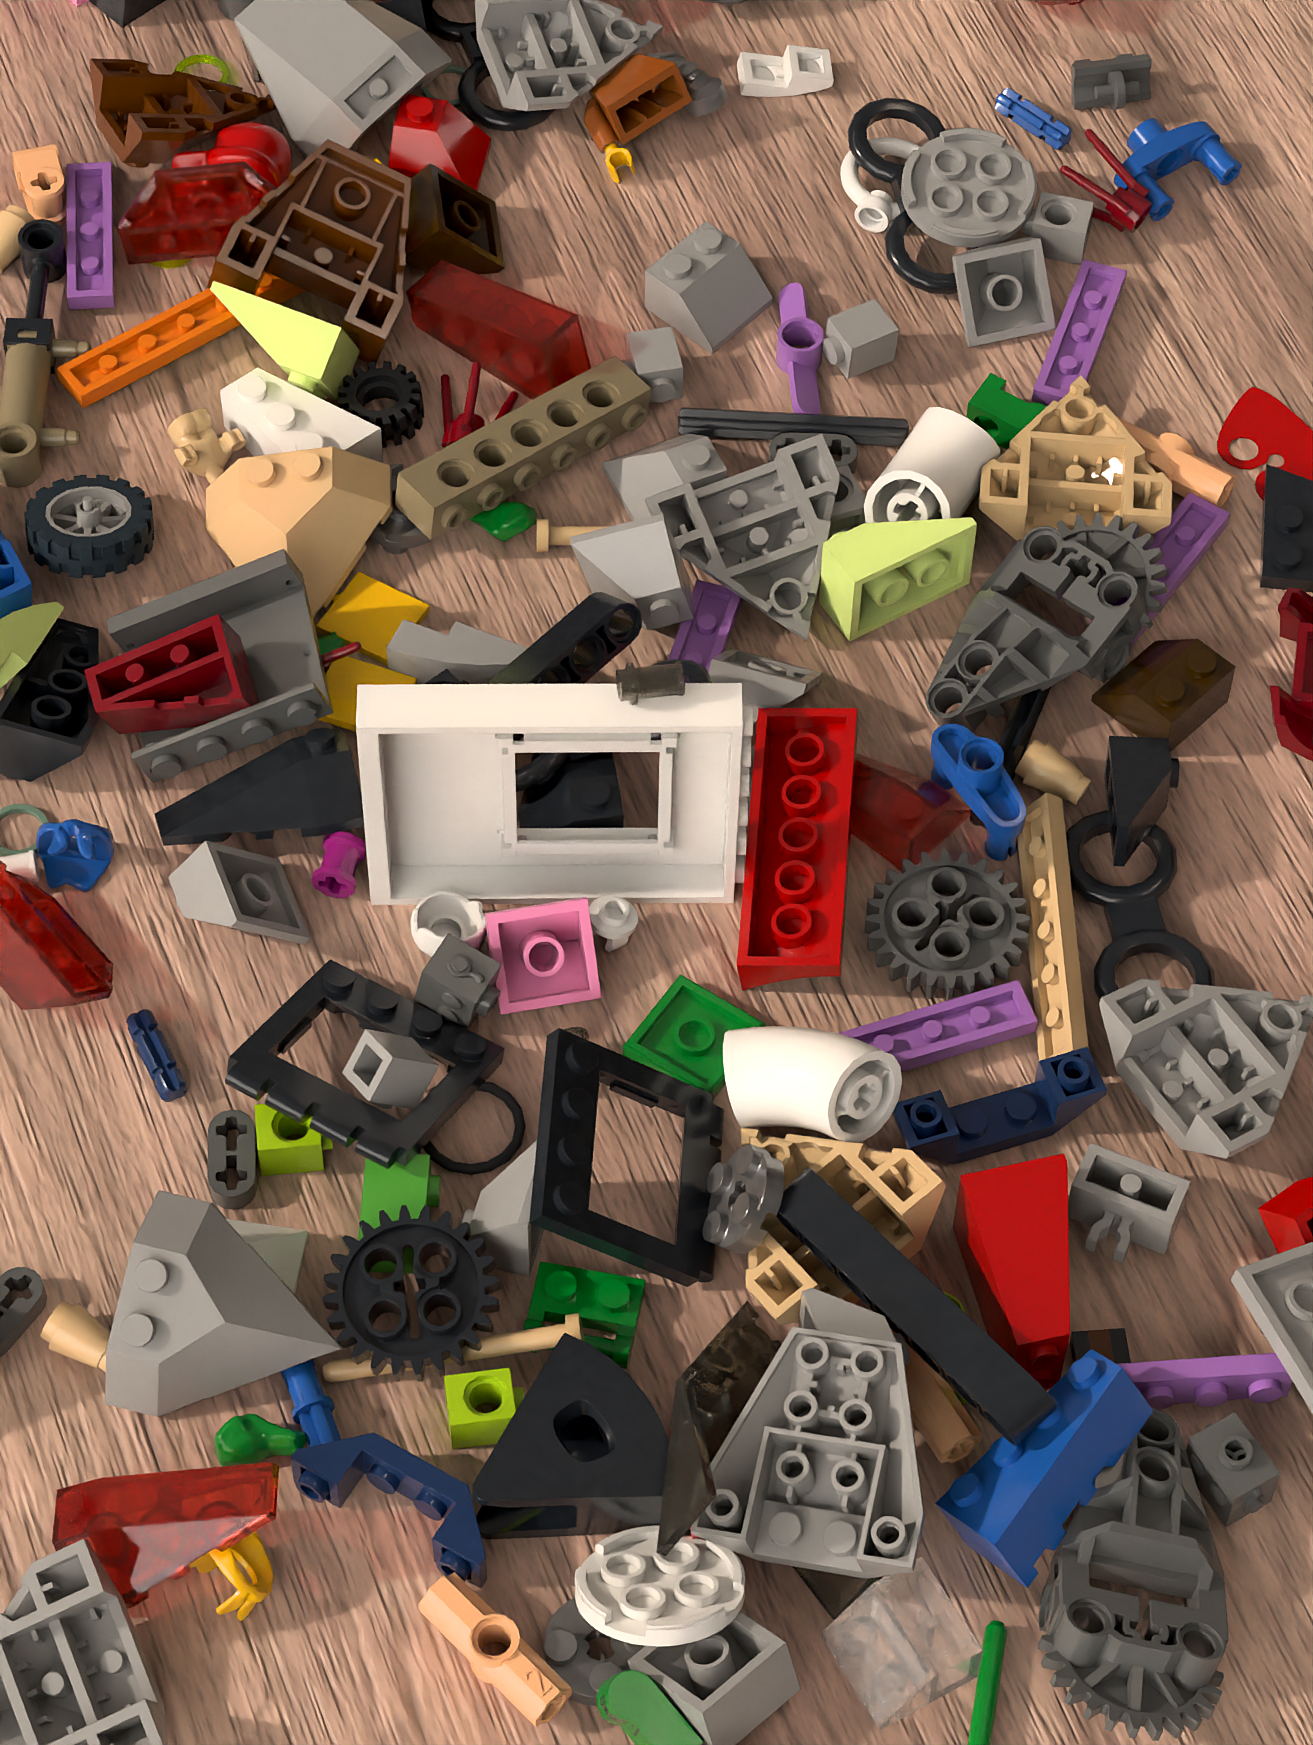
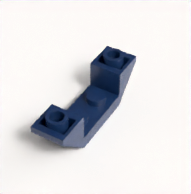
[892,1047,1107,1164]
[291,1433,487,1588]

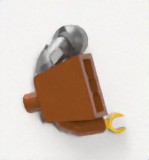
[584,52,728,183]

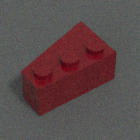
[84,614,259,734]

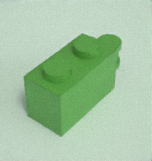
[358,1151,441,1274]

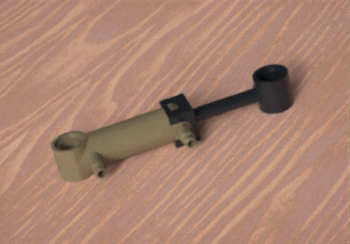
[0,219,91,488]

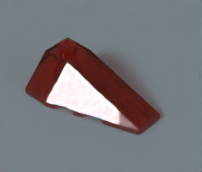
[851,753,971,871]
[52,1462,279,1609]

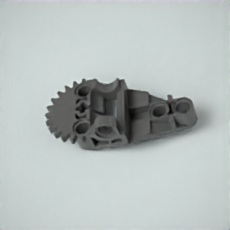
[926,513,1168,733]
[1038,1408,1229,1741]

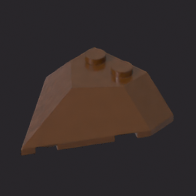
[90,58,277,168]

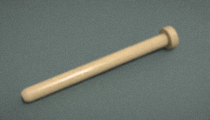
[323,1313,584,1383]

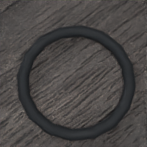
[423,1081,526,1175]

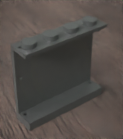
[107,549,334,783]

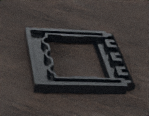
[225,959,505,1169]
[529,1028,724,1287]

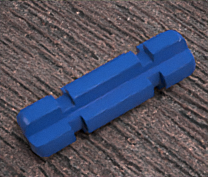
[995,88,1072,150]

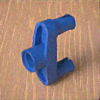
[1113,118,1242,221]
[930,724,1026,861]

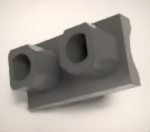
[1071,53,1152,110]

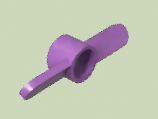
[776,282,824,414]

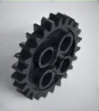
[322,1205,501,1382]

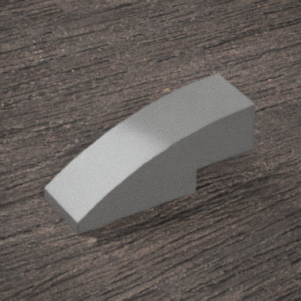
[386,619,540,685]

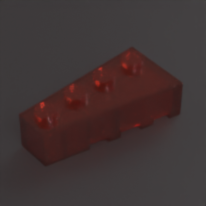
[406,260,591,400]

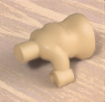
[168,409,246,485]

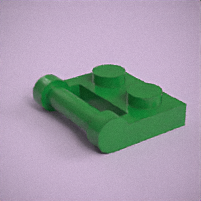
[523,1261,645,1369]

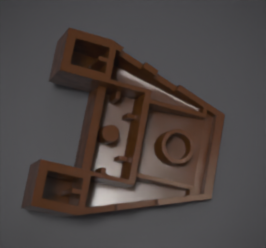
[207,139,411,363]

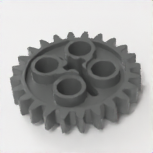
[864,850,1030,1001]

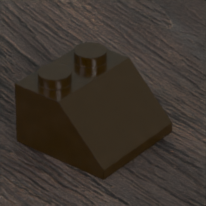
[405,163,505,278]
[1091,639,1236,752]

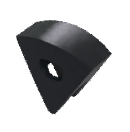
[472,1333,680,1540]

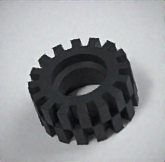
[337,361,424,448]

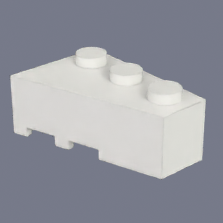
[220,368,383,463]

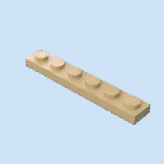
[1017,792,1089,1061]

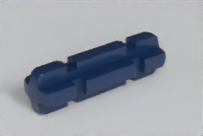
[126,1009,187,1102]

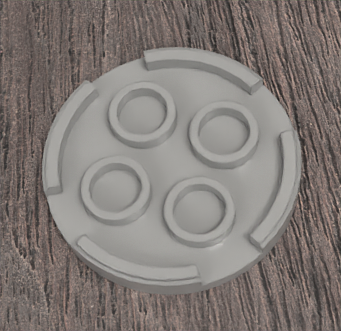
[901,128,1037,248]

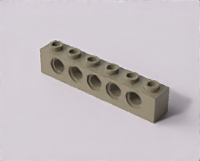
[395,355,652,540]

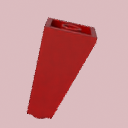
[953,1153,1070,1391]

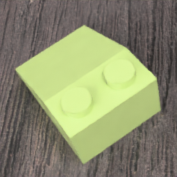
[210,281,360,401]
[818,517,977,642]

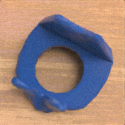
[36,819,114,892]

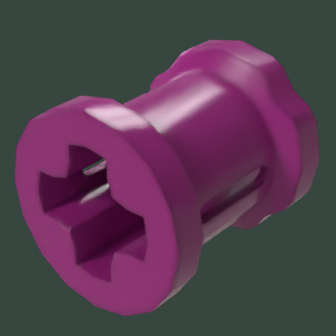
[311,831,367,898]

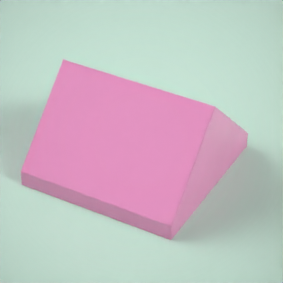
[485,897,601,1015]

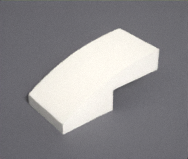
[737,45,834,97]

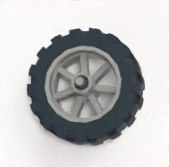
[24,475,154,578]

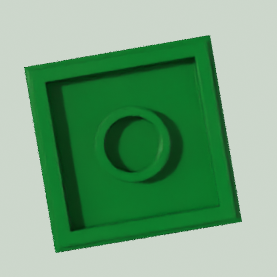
[622,974,766,1101]

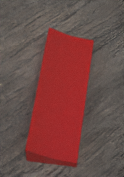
[737,708,859,991]

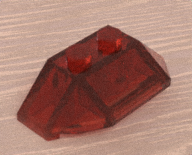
[118,161,277,265]
[0,861,113,1010]

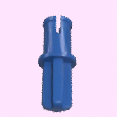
[281,1359,341,1447]

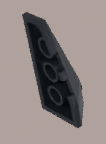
[0,618,99,782]
[154,727,364,846]
[518,752,624,828]

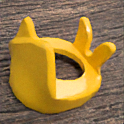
[180,1518,274,1621]

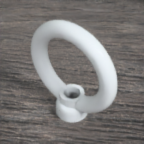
[840,137,920,233]

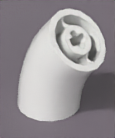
[864,407,1001,523]
[723,1026,902,1143]

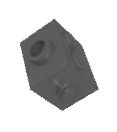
[414,933,502,1029]
[1186,1412,1280,1527]

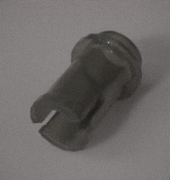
[616,661,685,705]

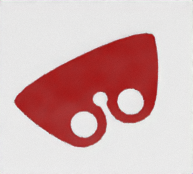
[1217,387,1313,500]

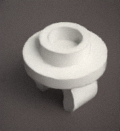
[589,896,638,953]

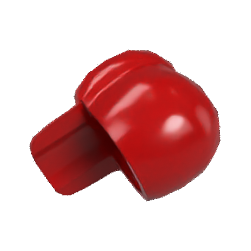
[172,122,292,217]

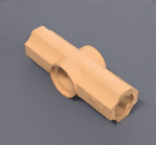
[1116,416,1237,509]
[890,1328,982,1463]
[419,1572,572,1727]

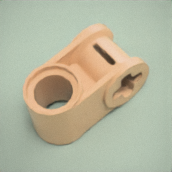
[11,143,67,226]

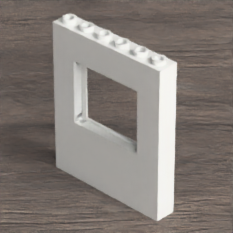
[356,683,753,905]

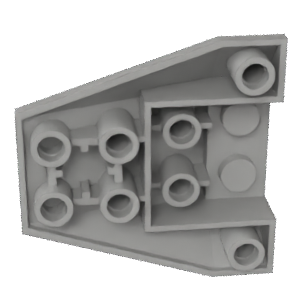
[234,0,452,157]
[691,1327,925,1579]

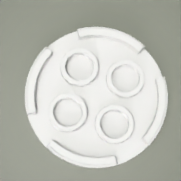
[575,1525,745,1647]

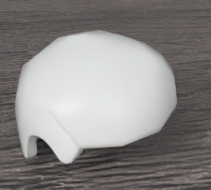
[410,891,486,958]

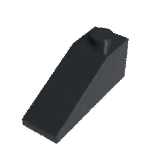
[1104,736,1179,867]

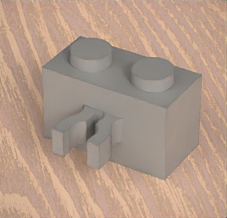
[1068,1142,1191,1263]

